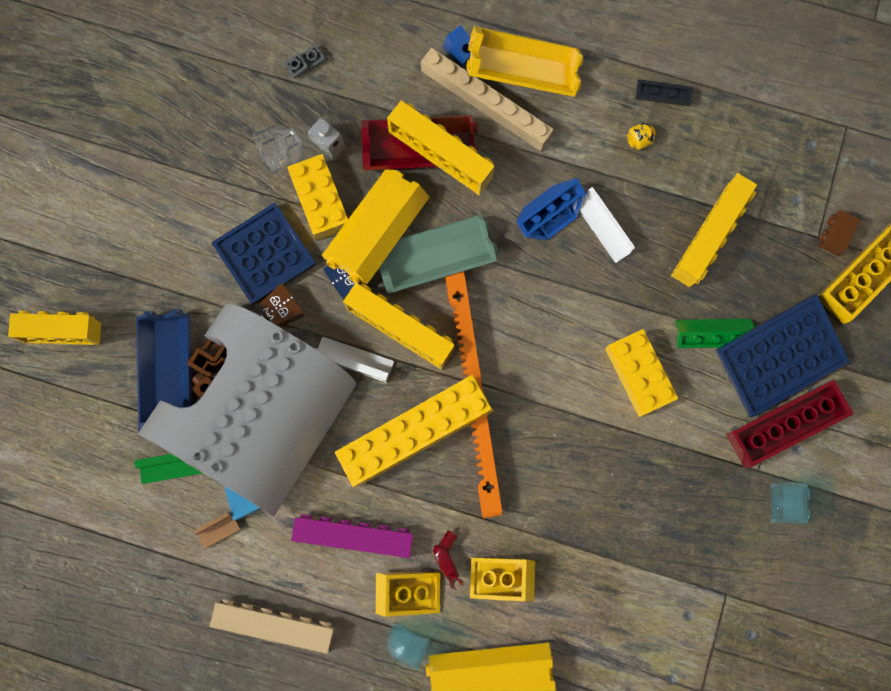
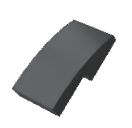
[284,44,327,79]

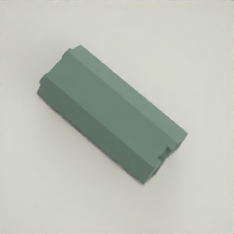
[379,214,498,294]

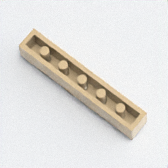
[209,599,335,654]

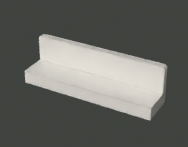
[579,187,635,263]
[315,337,394,383]

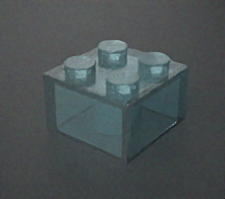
[771,482,810,524]

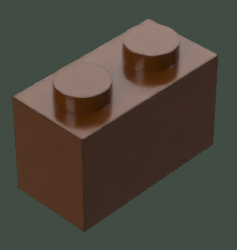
[818,210,861,257]

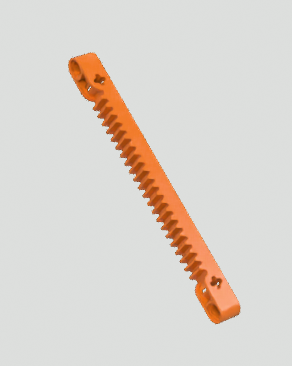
[445,271,502,519]

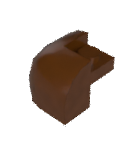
[187,339,227,378]

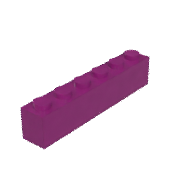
[291,514,413,558]

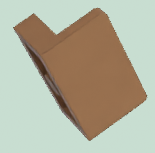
[193,512,241,548]

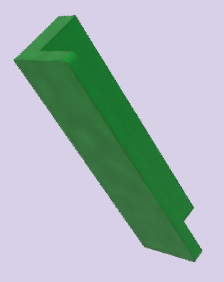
[675,318,754,348]
[134,454,204,484]

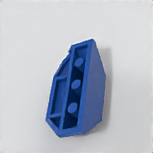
[516,178,586,240]

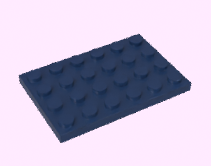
[715,294,850,418]

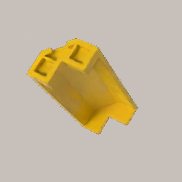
[467,26,583,97]
[322,170,430,284]
[425,643,555,691]

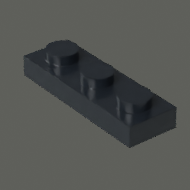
[635,79,693,107]

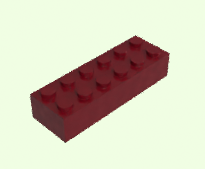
[726,380,854,469]

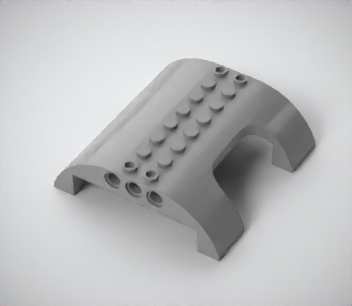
[138,304,357,517]

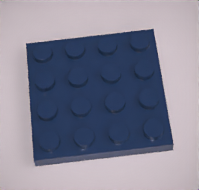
[211,202,316,306]

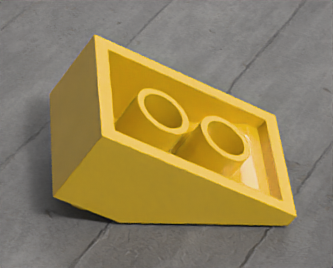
[470,558,535,602]
[376,572,440,617]

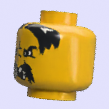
[627,122,656,150]

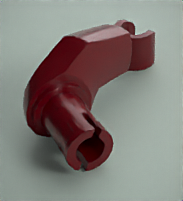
[433,530,464,590]

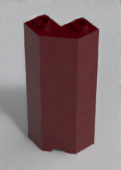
[361,115,479,170]

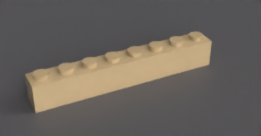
[421,48,553,152]

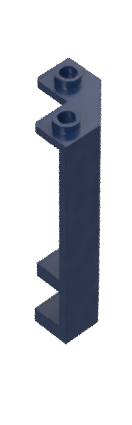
[136,309,193,432]

